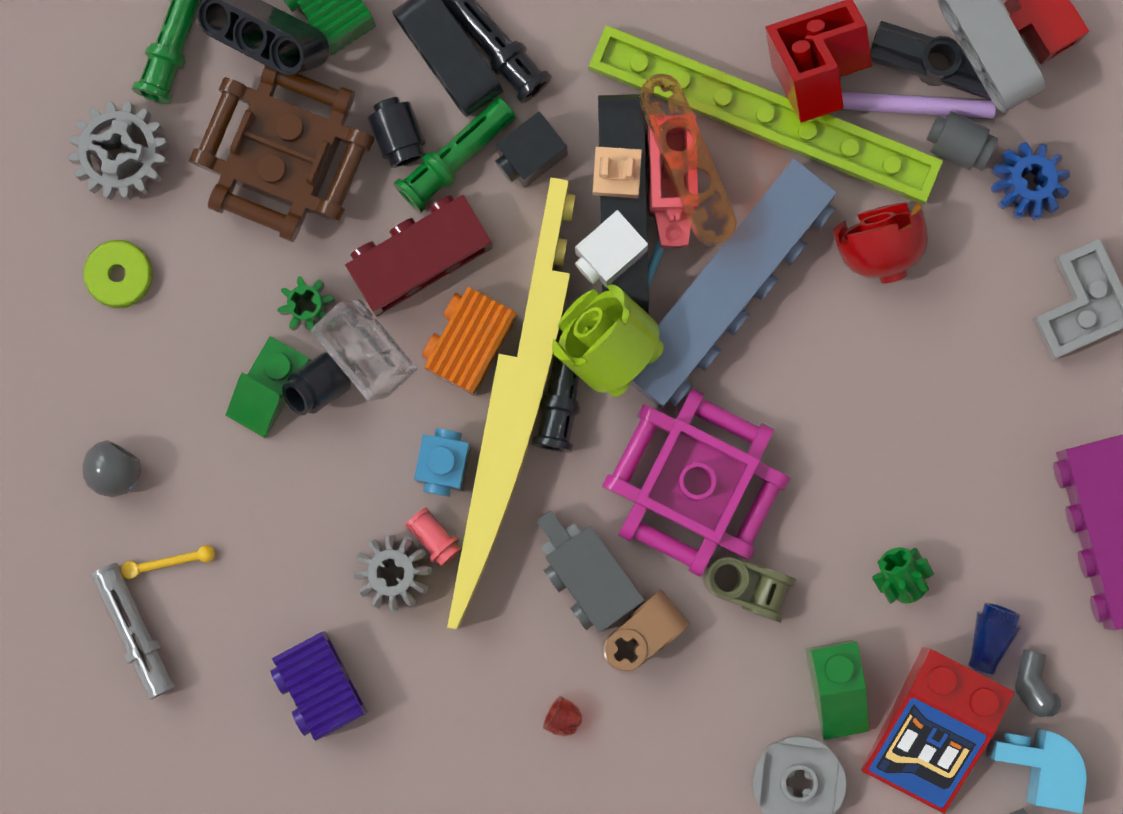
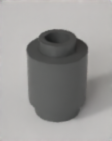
[926,111,998,171]

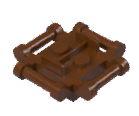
[189,65,375,242]

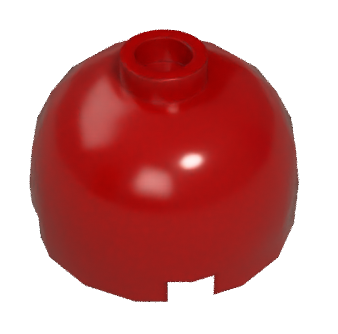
[833,203,928,284]

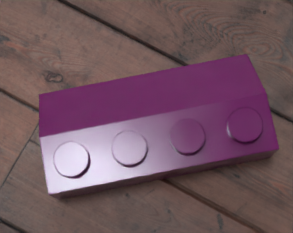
[1053,435,1123,630]

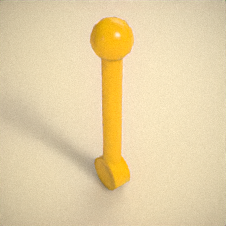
[121,545,215,579]

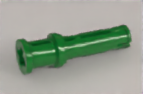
[132,0,201,104]
[393,97,517,213]

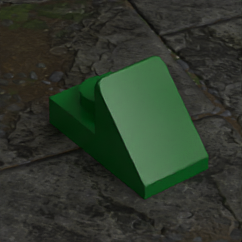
[225,336,311,438]

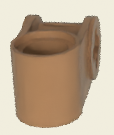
[603,589,690,671]

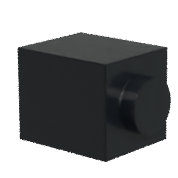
[495,111,568,188]

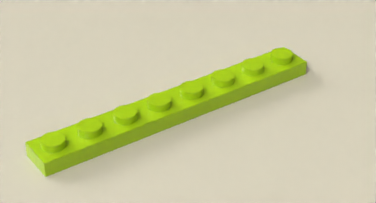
[588,25,943,205]

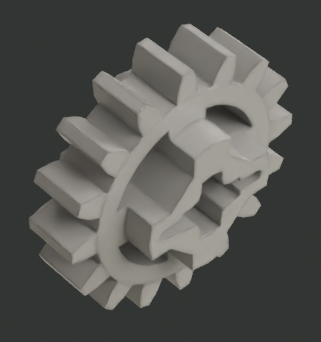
[68,101,170,201]

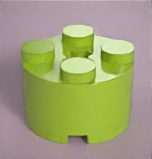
[552,284,664,397]

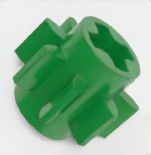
[277,276,336,334]
[872,547,934,604]

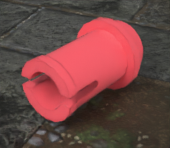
[404,507,462,567]

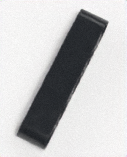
[598,94,649,315]

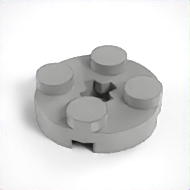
[752,736,846,814]

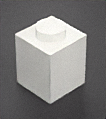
[575,210,648,288]

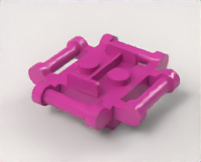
[602,388,791,577]

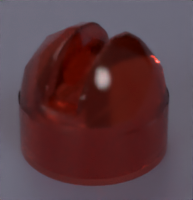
[543,696,582,737]

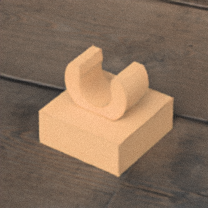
[592,147,642,198]

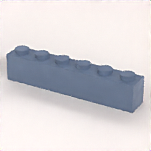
[631,159,837,409]

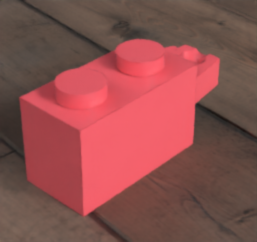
[646,115,699,249]

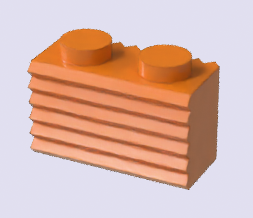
[421,287,517,396]

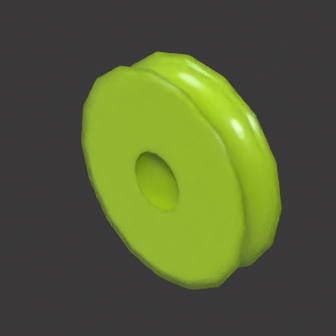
[83,240,153,308]

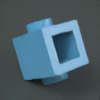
[414,428,471,497]

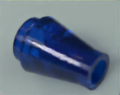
[968,602,1021,674]

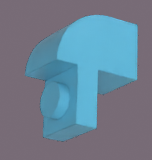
[986,728,1087,813]

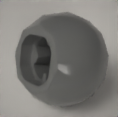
[82,440,141,497]

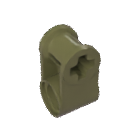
[703,557,796,623]

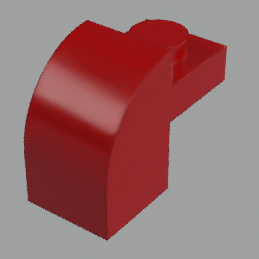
[1004,0,1090,65]

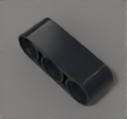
[197,0,329,75]
[392,0,504,118]

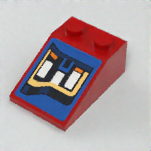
[861,647,1015,814]

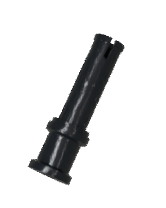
[441,0,552,103]
[532,311,581,453]

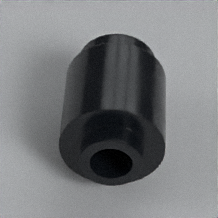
[368,97,426,168]
[282,352,351,415]

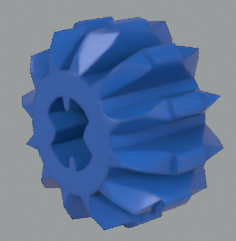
[991,142,1070,221]

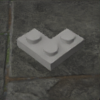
[1033,238,1123,360]

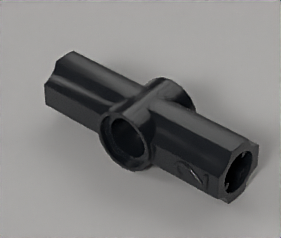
[870,21,992,101]

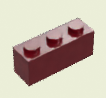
[345,195,493,317]

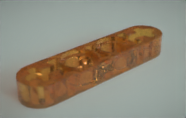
[639,74,737,247]

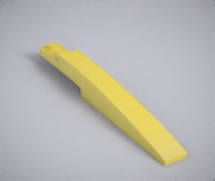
[447,177,576,629]

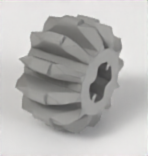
[352,533,432,612]

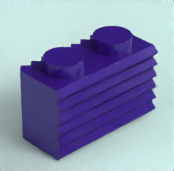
[270,631,368,741]

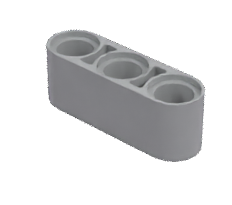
[938,0,1046,113]

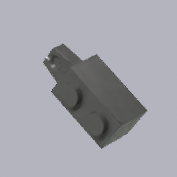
[536,510,645,633]

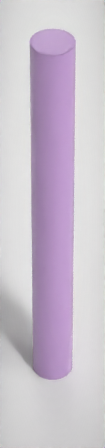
[841,92,996,119]

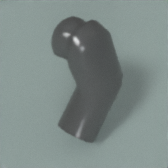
[1015,649,1061,717]

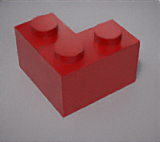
[765,0,872,123]

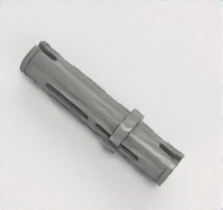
[90,563,175,700]

